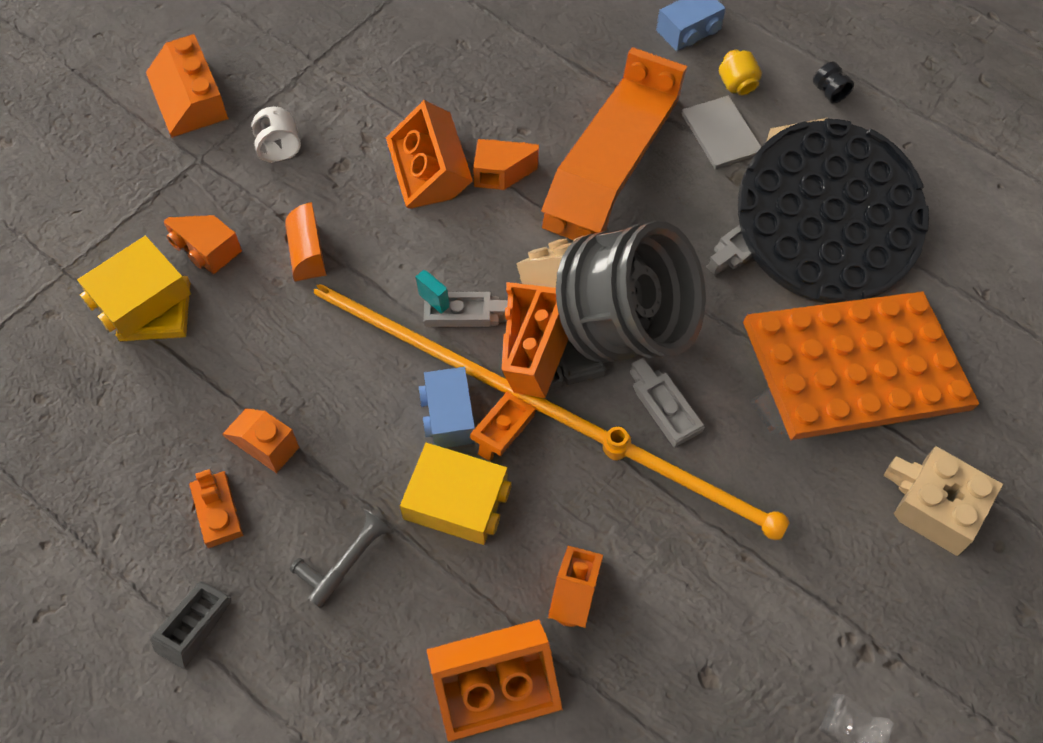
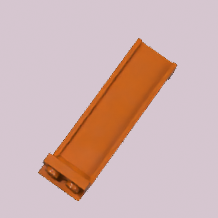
[541,47,687,240]

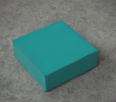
[415,270,450,314]

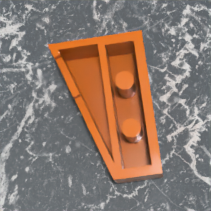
[502,282,568,398]

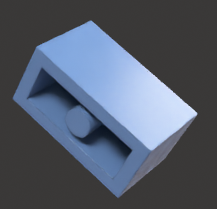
[656,0,725,51]
[419,367,476,448]

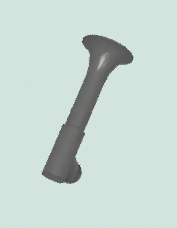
[290,509,394,608]

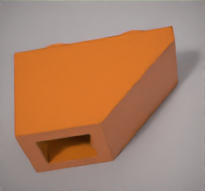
[473,139,539,190]
[163,215,242,275]

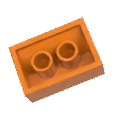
[146,34,228,138]
[386,100,473,209]
[426,619,563,742]

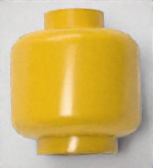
[719,50,762,96]

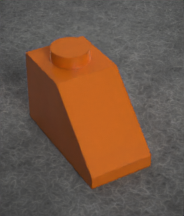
[223,409,300,474]
[548,546,603,628]

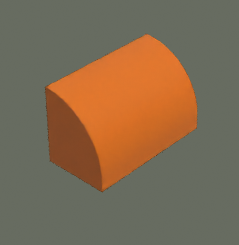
[285,202,326,281]

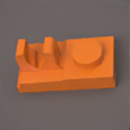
[470,392,536,461]
[189,469,244,548]

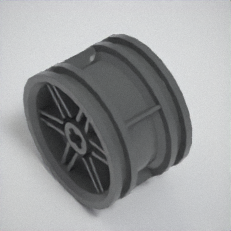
[556,221,706,362]

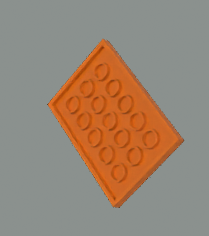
[743,291,980,441]

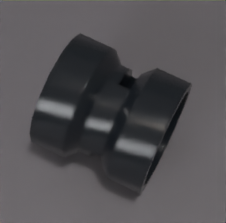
[813,62,855,104]

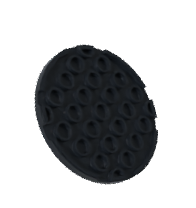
[738,118,929,303]

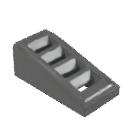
[150,580,231,669]

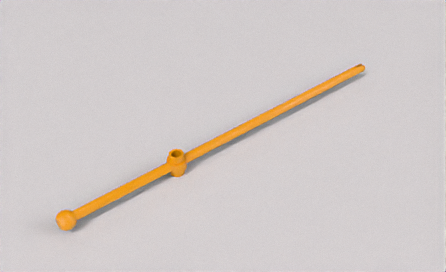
[314,284,790,540]

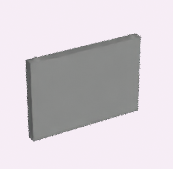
[681,95,761,169]

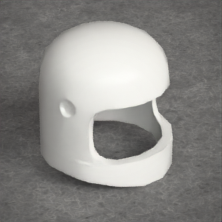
[252,106,301,163]

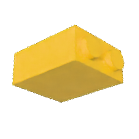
[77,235,191,339]
[400,442,512,545]

